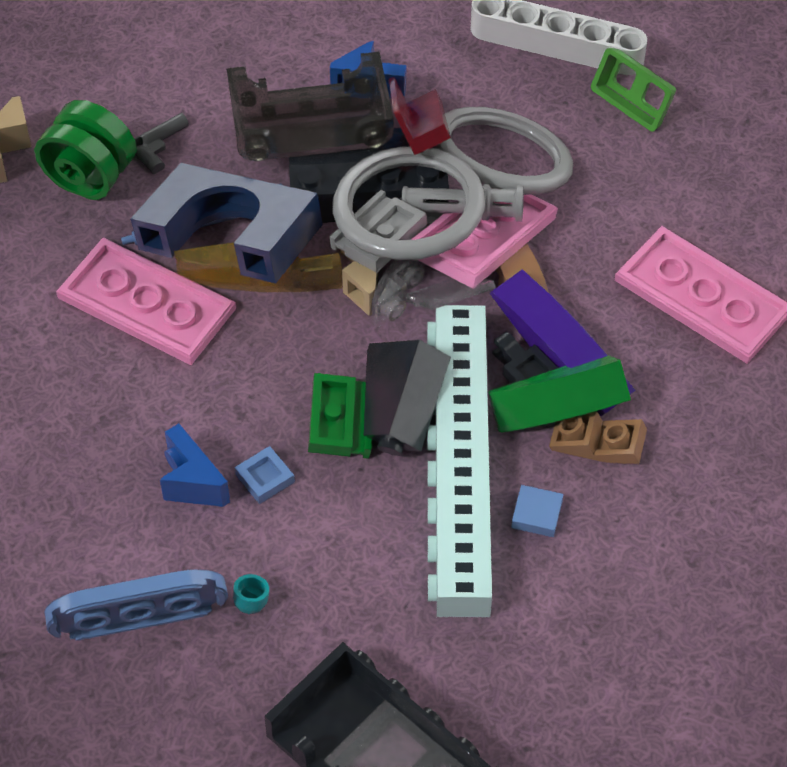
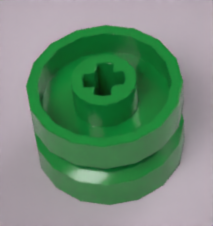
[34,100,137,200]

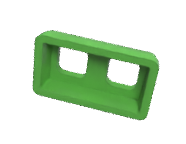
[591,48,676,132]

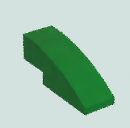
[488,355,631,433]

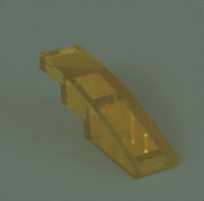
[174,242,343,292]

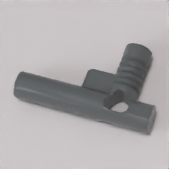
[134,113,189,174]

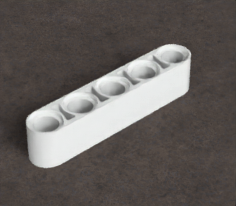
[470,0,647,75]

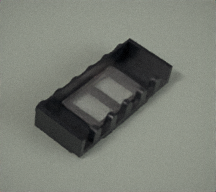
[264,642,497,767]

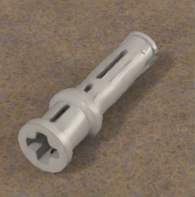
[402,184,524,222]

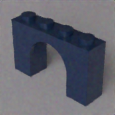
[130,163,323,283]

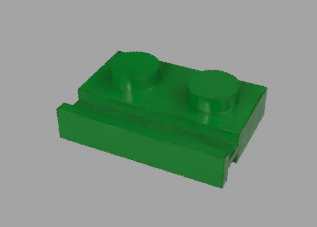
[308,373,372,459]

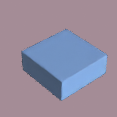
[234,446,295,504]
[511,485,564,537]

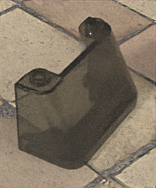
[226,51,394,161]

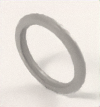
[435,107,573,195]
[333,147,486,260]

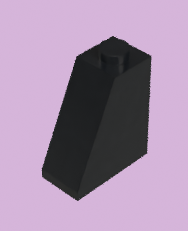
[363,340,451,456]

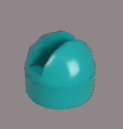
[233,574,269,614]

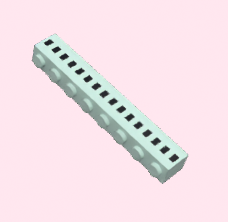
[427,305,492,617]

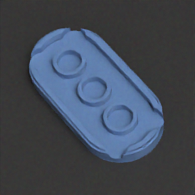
[44,570,228,640]

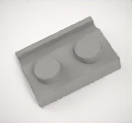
[330,190,427,273]

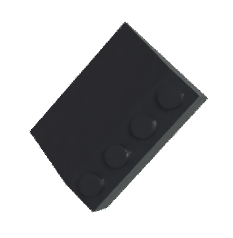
[288,127,449,223]

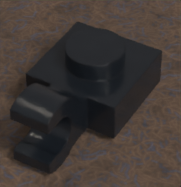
[492,331,558,384]

